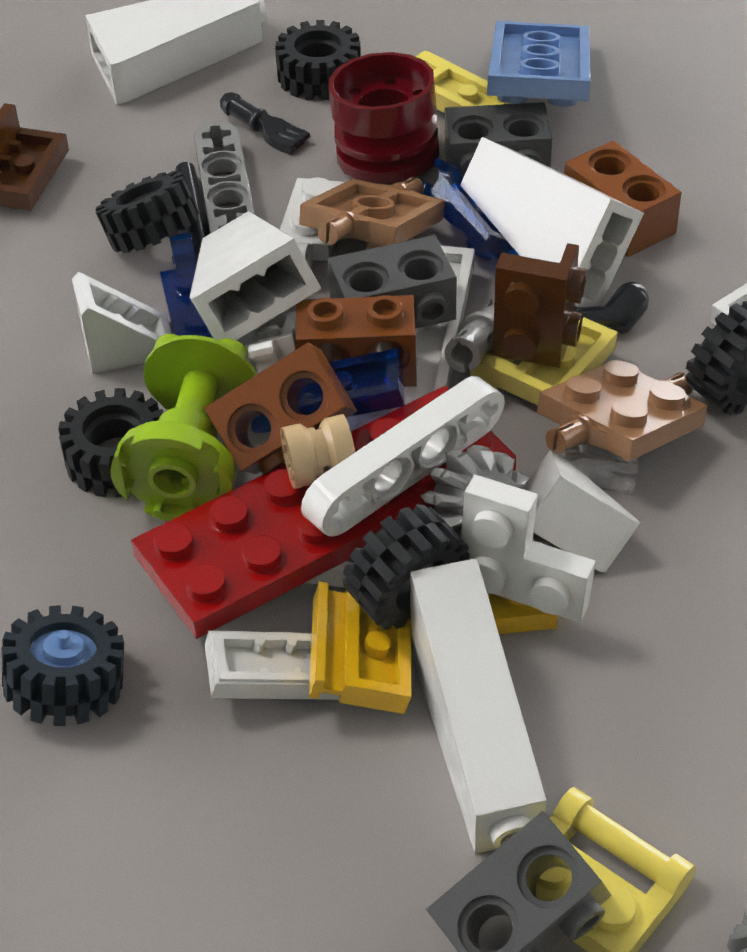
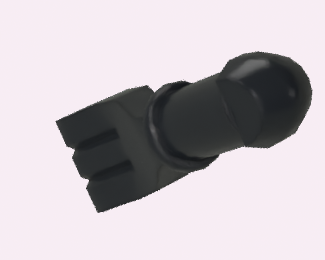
[220,92,311,154]

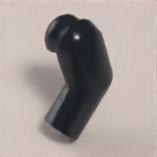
[576,282,649,333]

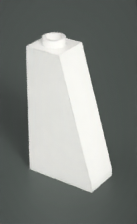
[85,0,267,105]
[460,137,644,307]
[190,211,321,340]
[410,558,547,854]

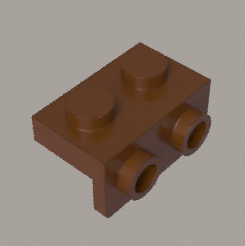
[0,103,69,211]
[493,243,587,368]

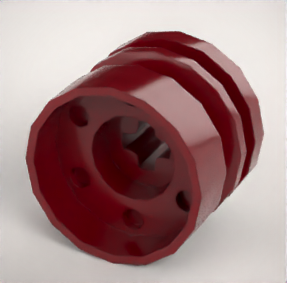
[329,52,440,184]

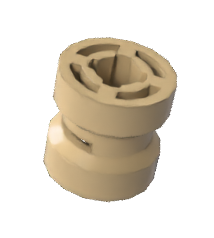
[280,414,355,488]

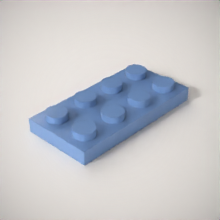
[487,21,590,107]

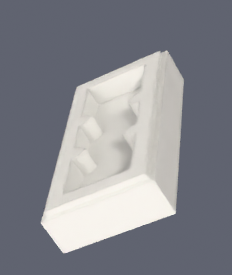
[205,631,339,700]

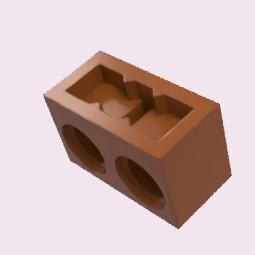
[564,140,682,257]
[296,295,417,391]
[204,343,358,475]

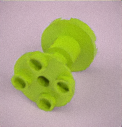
[111,334,257,521]

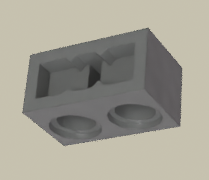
[444,102,552,185]
[328,235,457,329]
[426,811,612,952]

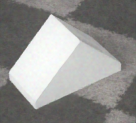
[72,272,172,374]
[523,450,641,573]

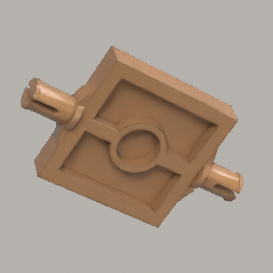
[299,177,445,249]
[537,360,708,461]

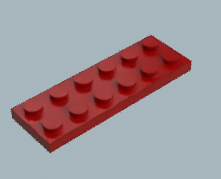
[131,385,516,639]

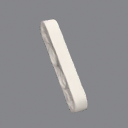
[301,376,505,537]

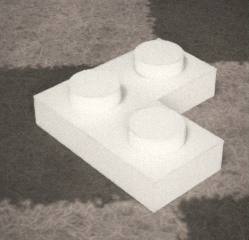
[461,474,596,623]

